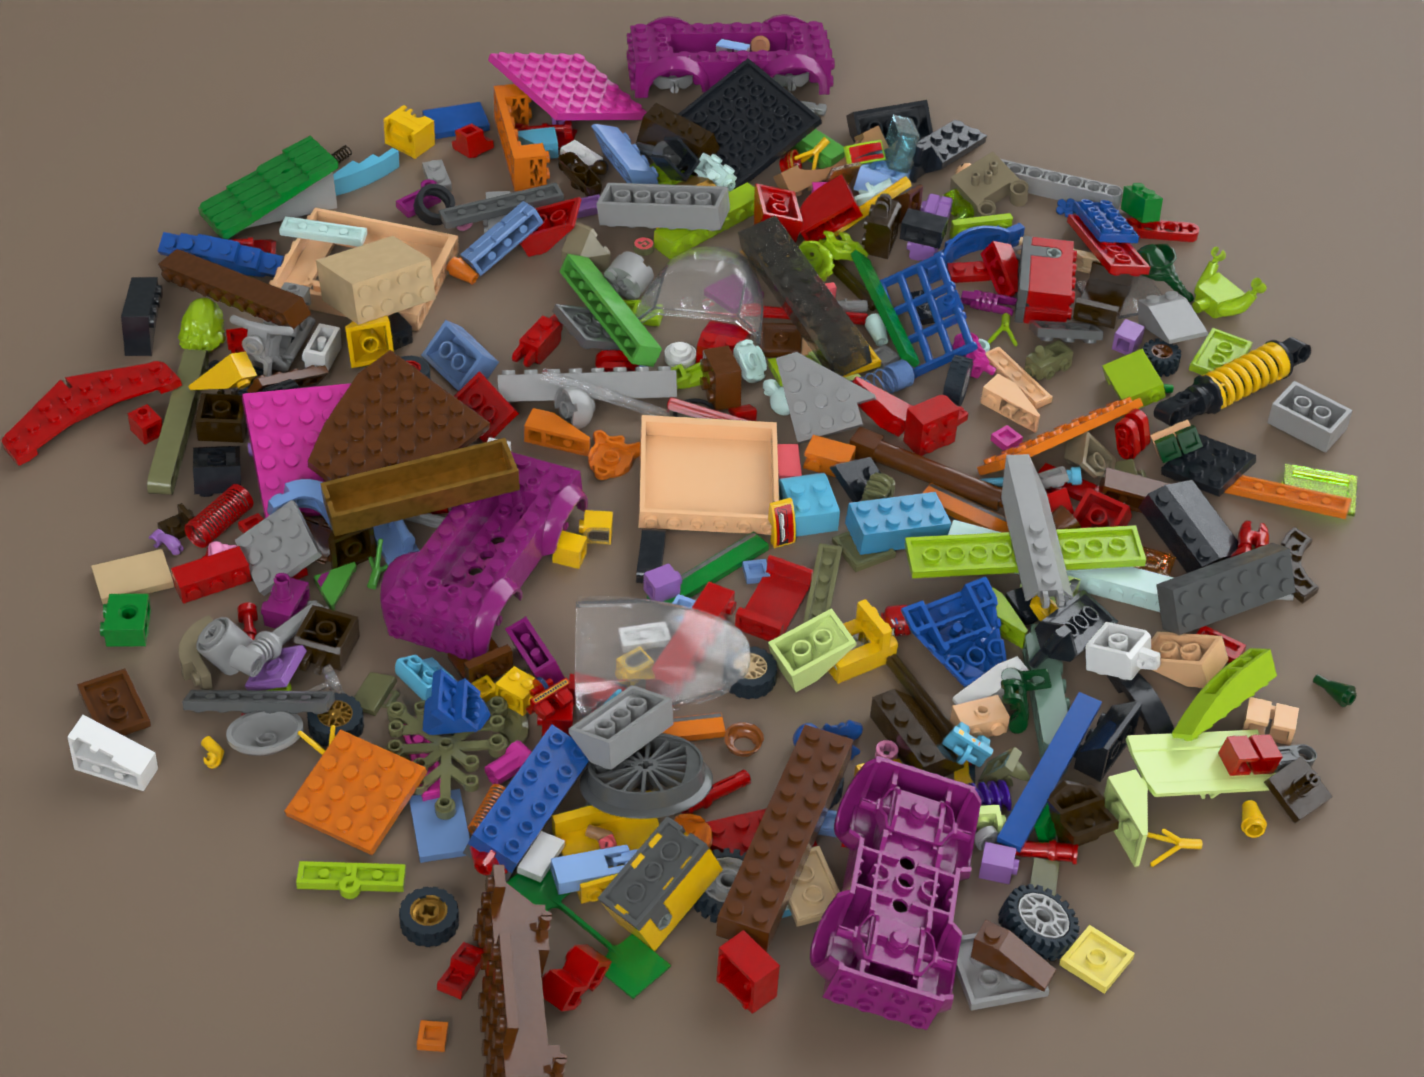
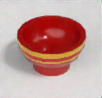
[779,149,802,172]

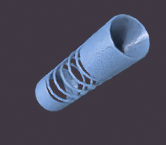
[851,359,914,393]

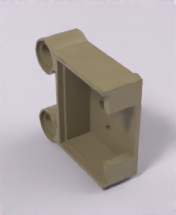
[950,151,1028,217]

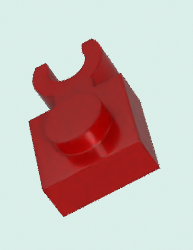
[226,328,248,354]

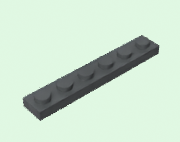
[439,183,564,229]
[182,690,335,714]

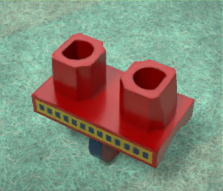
[526,677,574,721]

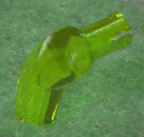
[943,189,974,220]

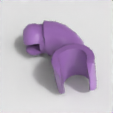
[148,529,184,555]

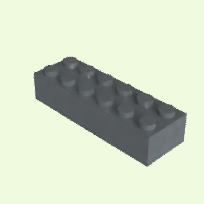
[1156,543,1295,635]

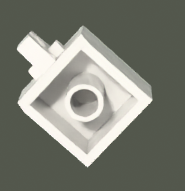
[1085,622,1161,680]

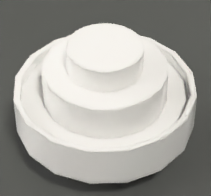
[664,342,696,369]

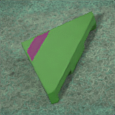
[314,562,356,610]

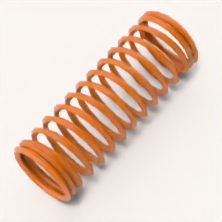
[468,784,506,835]

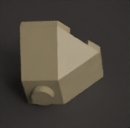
[561,221,611,272]
[1064,431,1116,478]

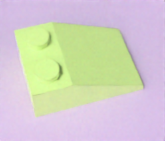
[768,608,857,693]
[1104,769,1148,867]

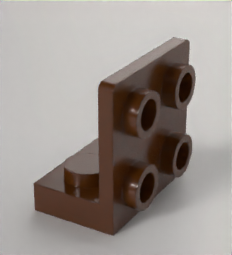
[448,637,513,683]

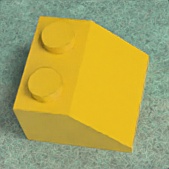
[345,315,394,368]

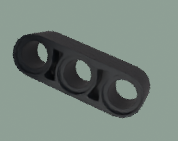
[636,528,666,584]

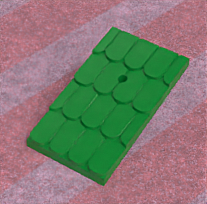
[198,135,339,239]

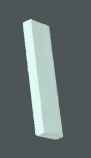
[279,216,367,247]

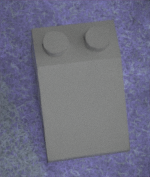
[1138,291,1208,344]

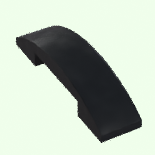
[1107,673,1174,735]

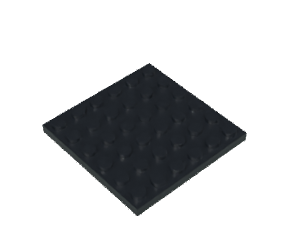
[678,58,822,190]

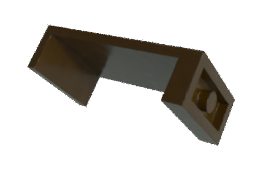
[1073,261,1133,329]

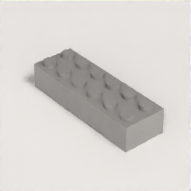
[597,183,730,231]

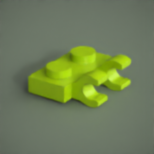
[819,231,868,261]

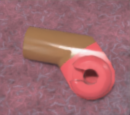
[585,824,617,849]

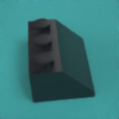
[1073,701,1143,782]

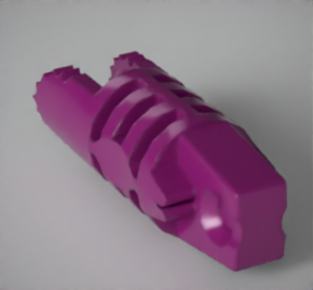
[961,290,1017,316]

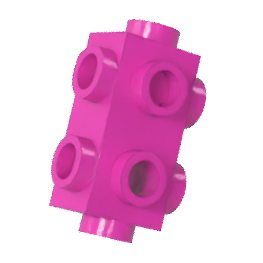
[952,332,996,379]

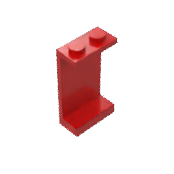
[734,555,813,642]

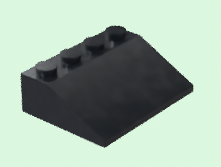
[1138,480,1239,573]

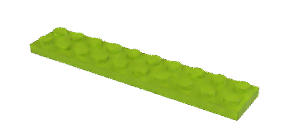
[904,525,1146,578]

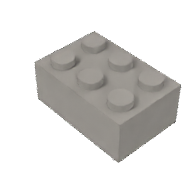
[1267,381,1353,453]

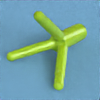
[987,313,1018,346]

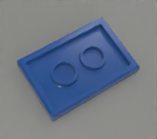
[422,102,490,139]

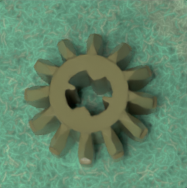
[862,472,895,501]

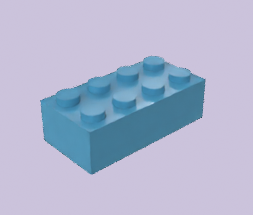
[845,492,951,555]

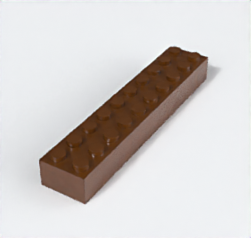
[716,724,853,952]

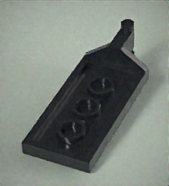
[908,120,987,183]
[1029,589,1119,668]

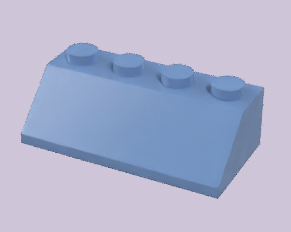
[591,124,659,184]

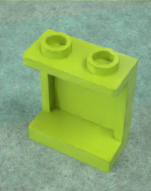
[1102,349,1166,409]

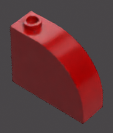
[800,174,863,241]

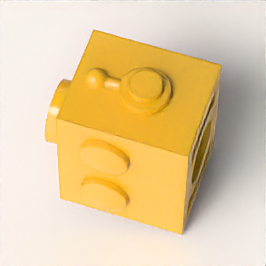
[495,666,538,716]

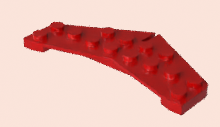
[2,361,182,466]

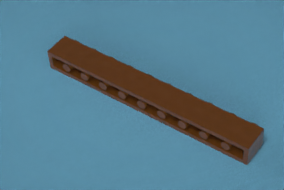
[158,249,311,330]

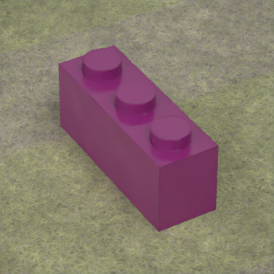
[505,616,565,687]

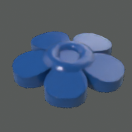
[1056,198,1075,218]

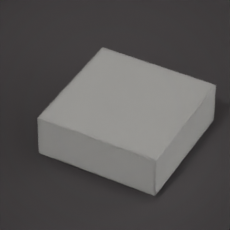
[874,344,900,369]

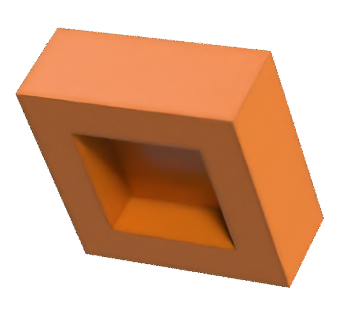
[417,1020,449,1052]

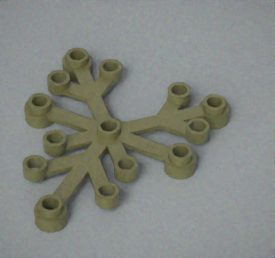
[385,696,508,820]

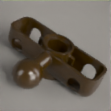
[558,152,608,197]

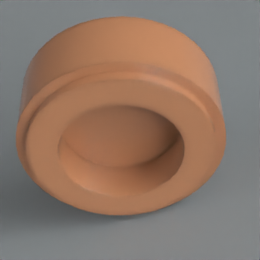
[750,36,770,52]

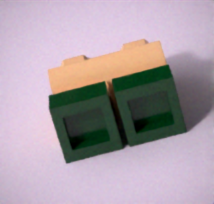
[1150,420,1203,463]

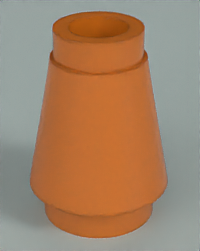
[446,256,479,284]

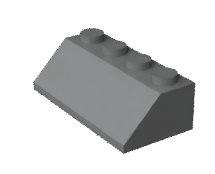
[569,685,673,770]

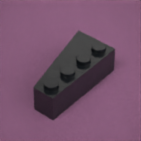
[121,277,163,356]

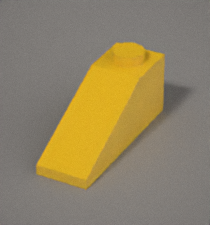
[188,352,257,390]

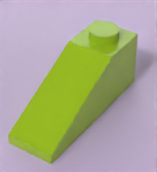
[992,587,1028,649]

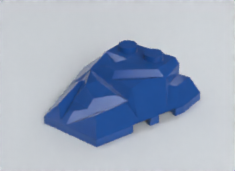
[900,576,1007,687]

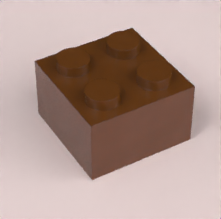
[700,346,742,410]

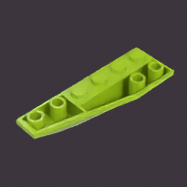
[1172,648,1277,741]

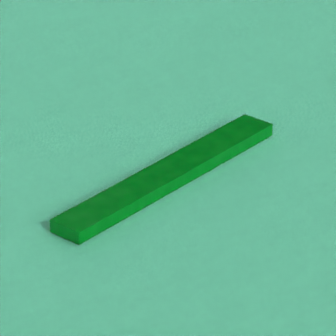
[851,249,921,367]

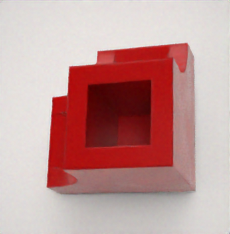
[452,123,494,159]

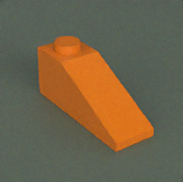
[524,408,590,457]

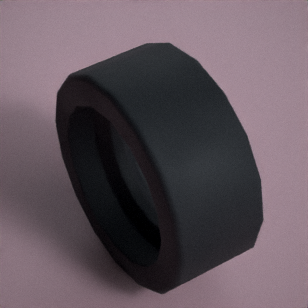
[413,184,455,225]

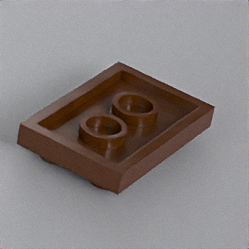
[77,668,151,736]

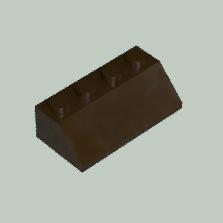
[636,103,720,176]
[870,689,964,777]

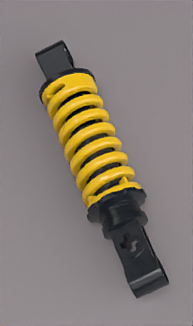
[1153,337,1311,426]

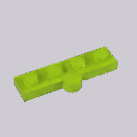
[296,861,406,899]

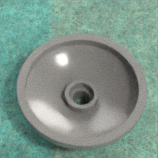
[226,711,304,756]

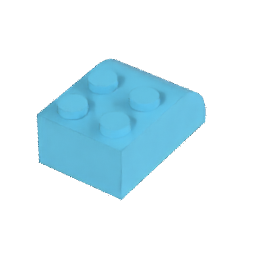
[778,473,840,537]

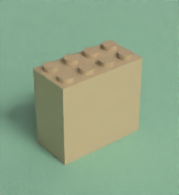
[316,236,436,325]

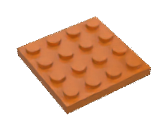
[284,729,427,856]

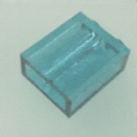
[884,115,920,173]

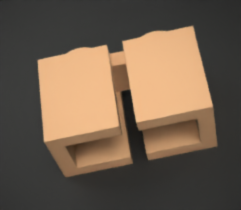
[1242,697,1299,746]

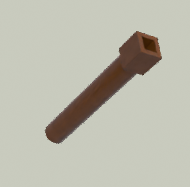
[849,427,1003,511]

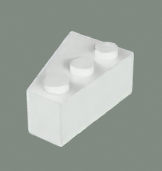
[68,715,158,791]

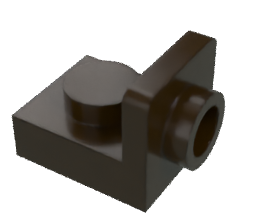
[157,503,195,540]

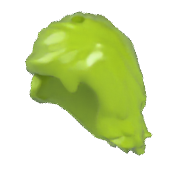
[791,241,835,287]
[178,297,226,353]

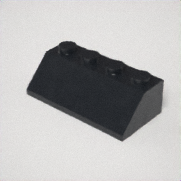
[846,100,933,147]

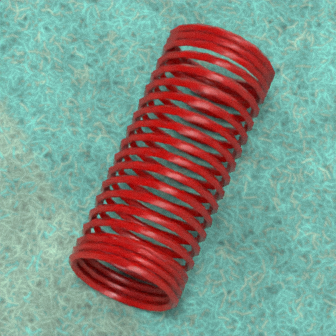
[185,484,254,548]

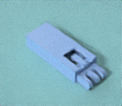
[550,844,639,895]

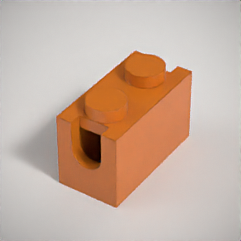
[803,435,856,477]

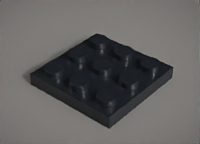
[1161,434,1256,497]

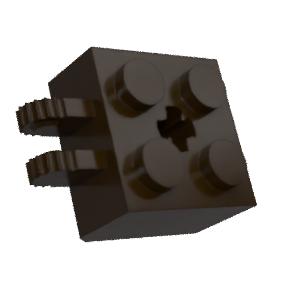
[862,193,902,259]
[195,388,247,443]
[293,605,360,675]

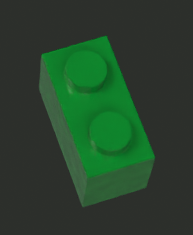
[1121,183,1163,223]

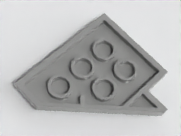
[776,352,876,444]

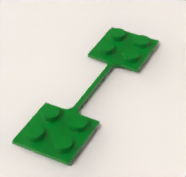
[506,869,671,999]

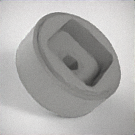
[974,826,999,850]

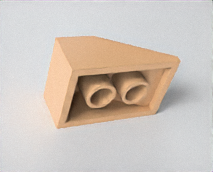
[1151,631,1229,688]

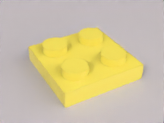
[1059,925,1135,994]

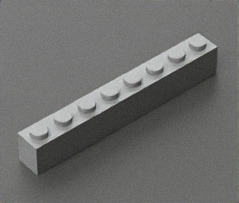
[497,366,677,402]

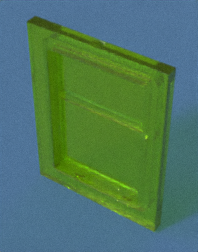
[1282,463,1358,517]

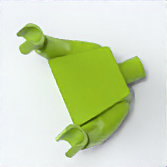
[1192,246,1267,318]

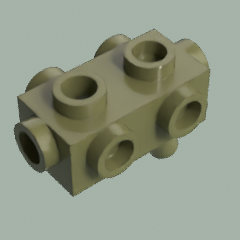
[1024,340,1073,381]

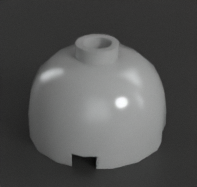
[554,387,595,430]

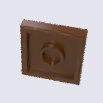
[758,323,804,357]

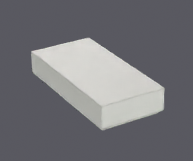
[517,831,565,883]

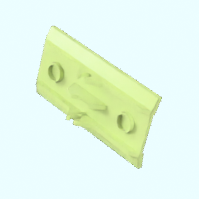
[1126,729,1276,799]

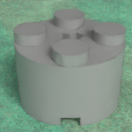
[604,251,654,300]

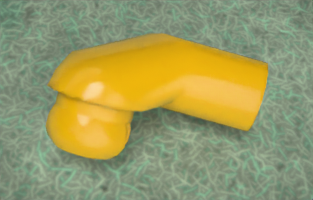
[201,736,224,768]

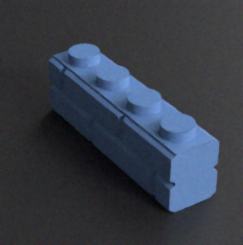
[460,201,544,277]

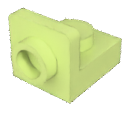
[976,805,1006,833]

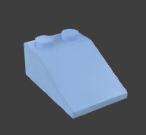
[854,160,911,194]

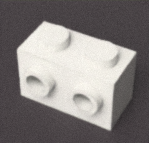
[302,323,342,371]

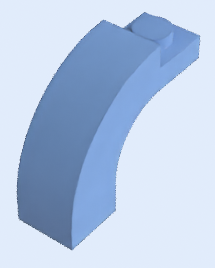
[267,479,332,530]

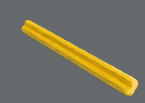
[834,176,912,237]

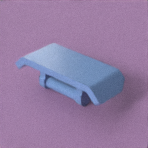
[373,519,420,566]

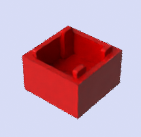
[716,930,780,1014]

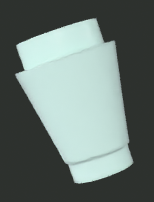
[865,313,888,346]

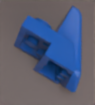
[423,669,491,735]

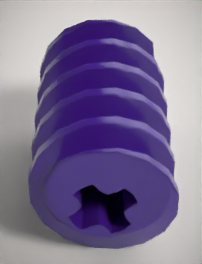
[968,779,1012,811]

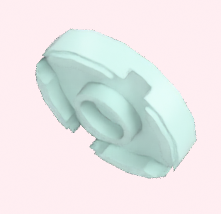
[733,339,767,383]

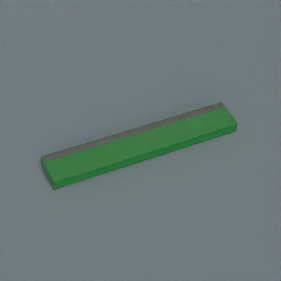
[647,531,769,615]

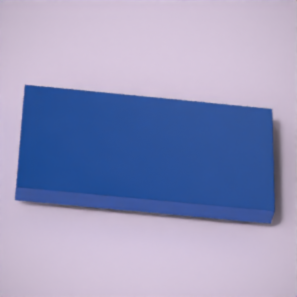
[1072,199,1139,243]

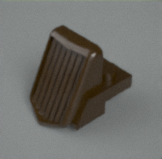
[1047,780,1119,846]

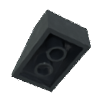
[193,446,241,497]

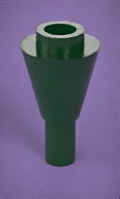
[1313,674,1357,707]

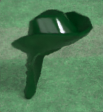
[1137,244,1194,303]

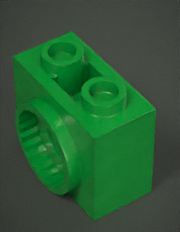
[100,594,151,647]

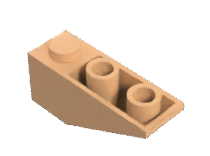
[981,374,1040,433]

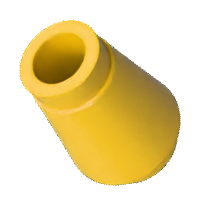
[1241,800,1267,838]

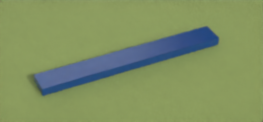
[996,692,1102,853]

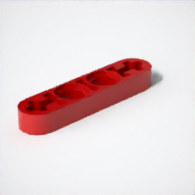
[1125,218,1200,242]

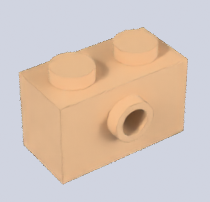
[950,695,1010,738]

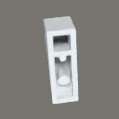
[952,656,1029,705]

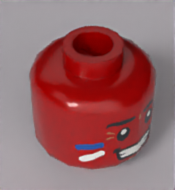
[881,605,911,637]

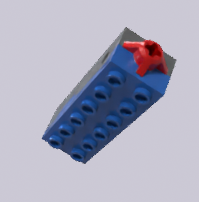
[463,725,589,882]

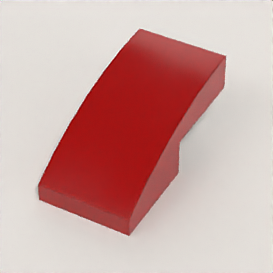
[437,942,484,1000]

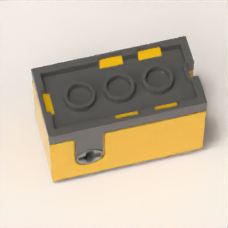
[598,816,723,952]

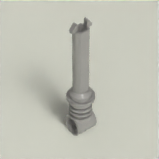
[229,600,329,677]

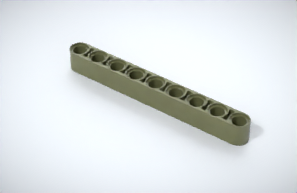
[147,349,209,495]

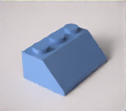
[421,320,499,391]

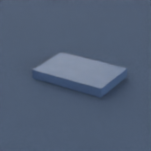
[409,789,470,863]

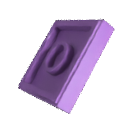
[244,645,307,691]

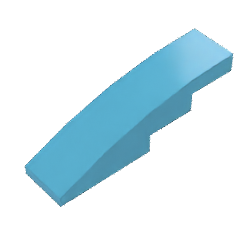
[333,148,400,196]

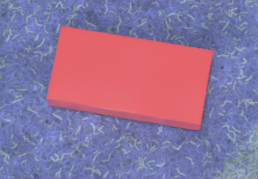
[777,444,802,479]

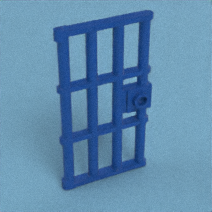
[880,253,978,379]

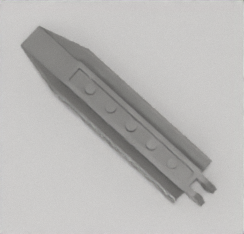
[1001,454,1073,608]

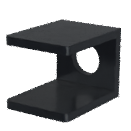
[650,136,701,182]

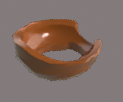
[725,722,764,757]

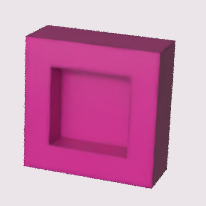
[990,425,1023,451]

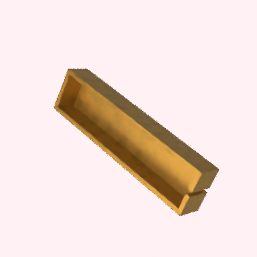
[320,438,520,536]

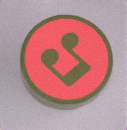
[633,237,654,256]

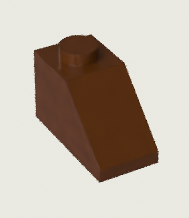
[892,184,923,224]

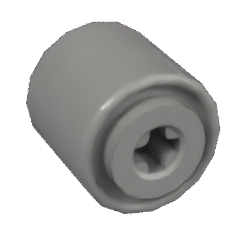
[196,617,254,675]

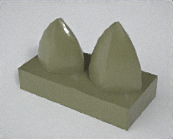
[978,747,1030,786]

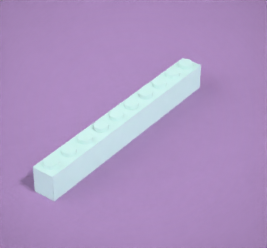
[948,520,1173,612]

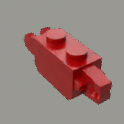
[511,314,563,367]

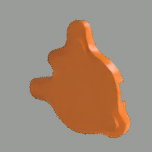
[588,430,640,480]

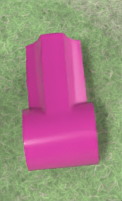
[485,741,532,784]

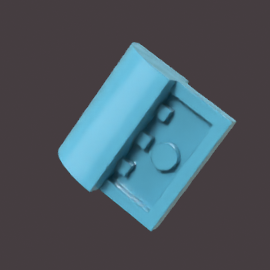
[395,654,458,701]

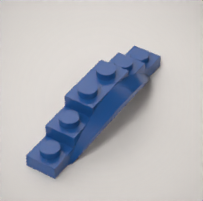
[925,223,1025,284]
[158,232,284,277]

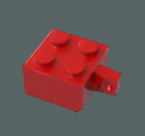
[903,395,968,456]

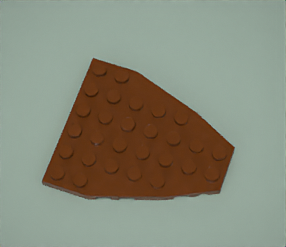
[308,350,490,481]

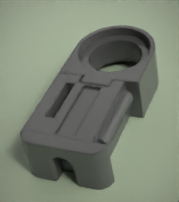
[1274,744,1317,773]

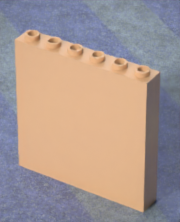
[638,415,779,535]

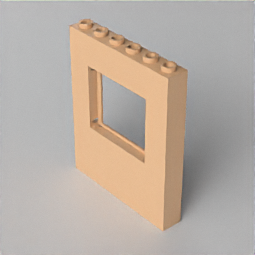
[269,208,459,332]

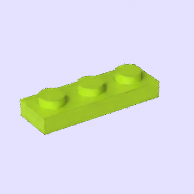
[949,213,1013,239]

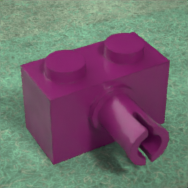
[261,573,310,629]

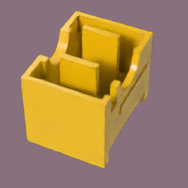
[383,105,435,159]

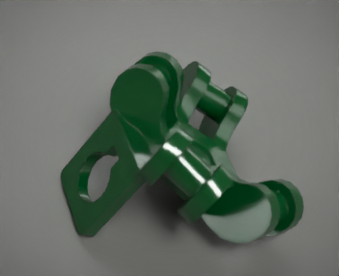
[1001,667,1052,734]

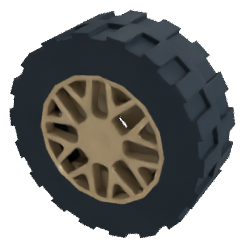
[722,646,777,699]

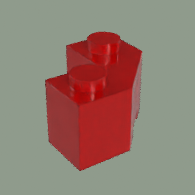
[542,944,612,1011]

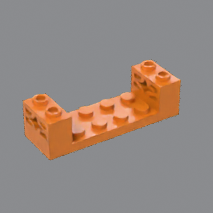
[493,84,550,191]

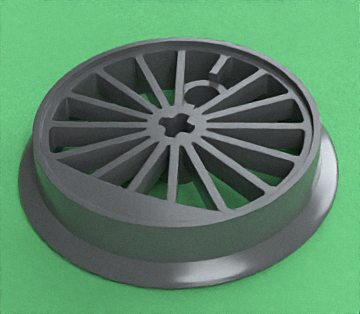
[580,733,713,819]

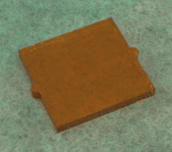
[824,162,861,186]

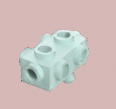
[694,153,737,192]

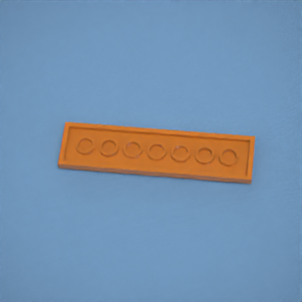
[977,397,1143,476]

